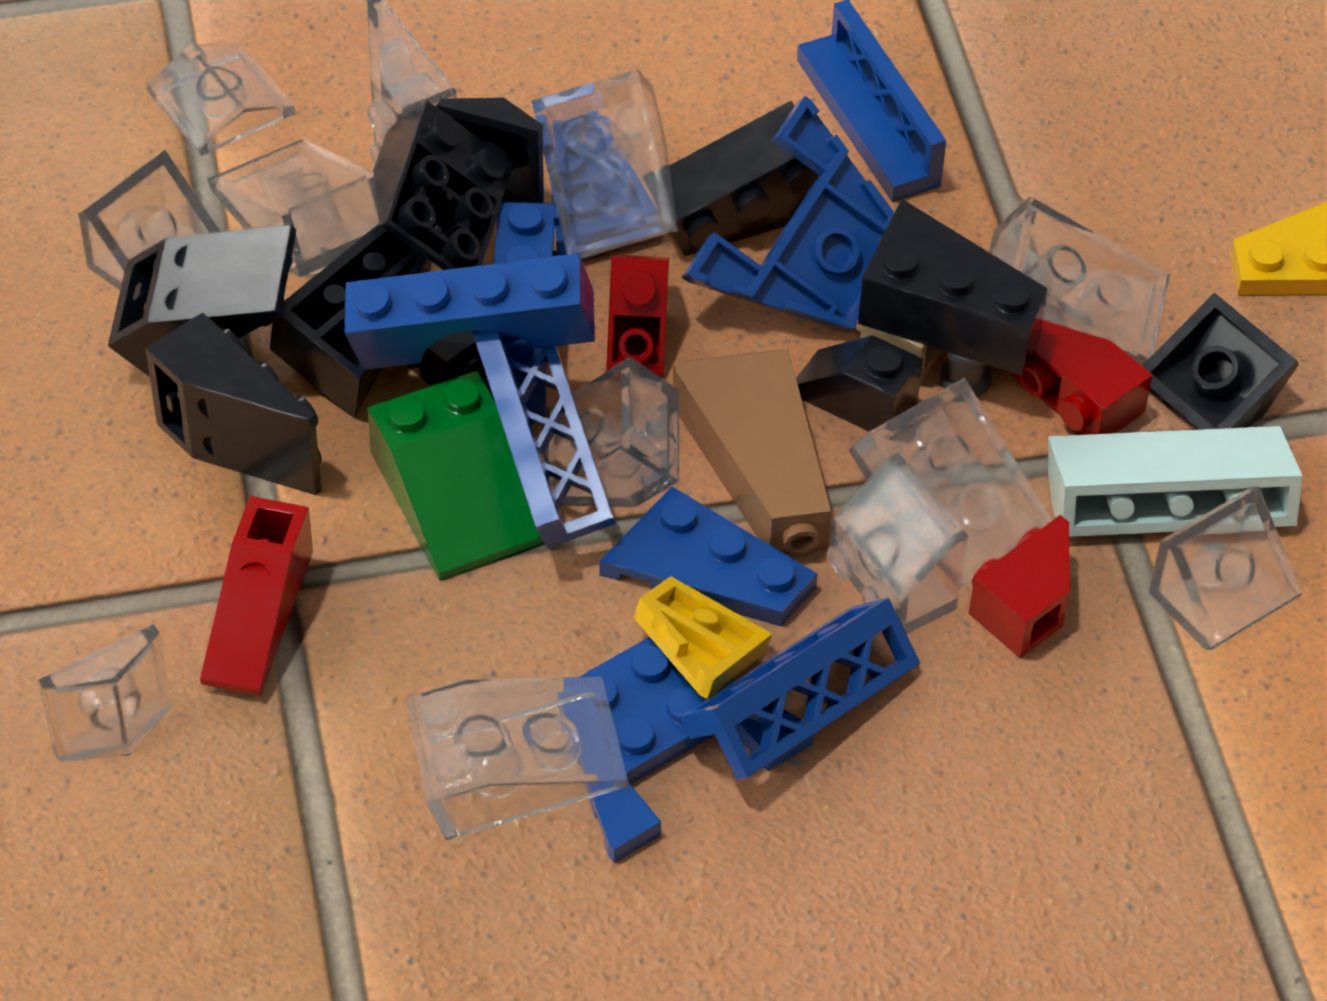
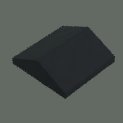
[436,97,544,203]
[1143,293,1299,430]

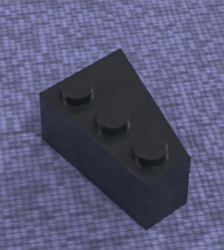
[644,101,818,256]
[858,199,1048,376]
[270,223,432,418]

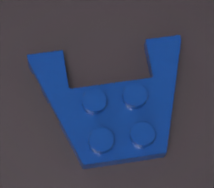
[681,96,894,332]
[555,637,814,863]

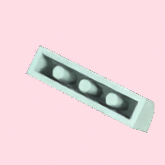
[1048,426,1303,537]

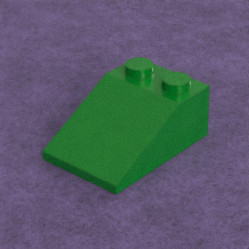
[368,371,544,581]

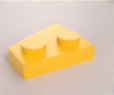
[1230,201,1327,295]
[634,576,772,699]

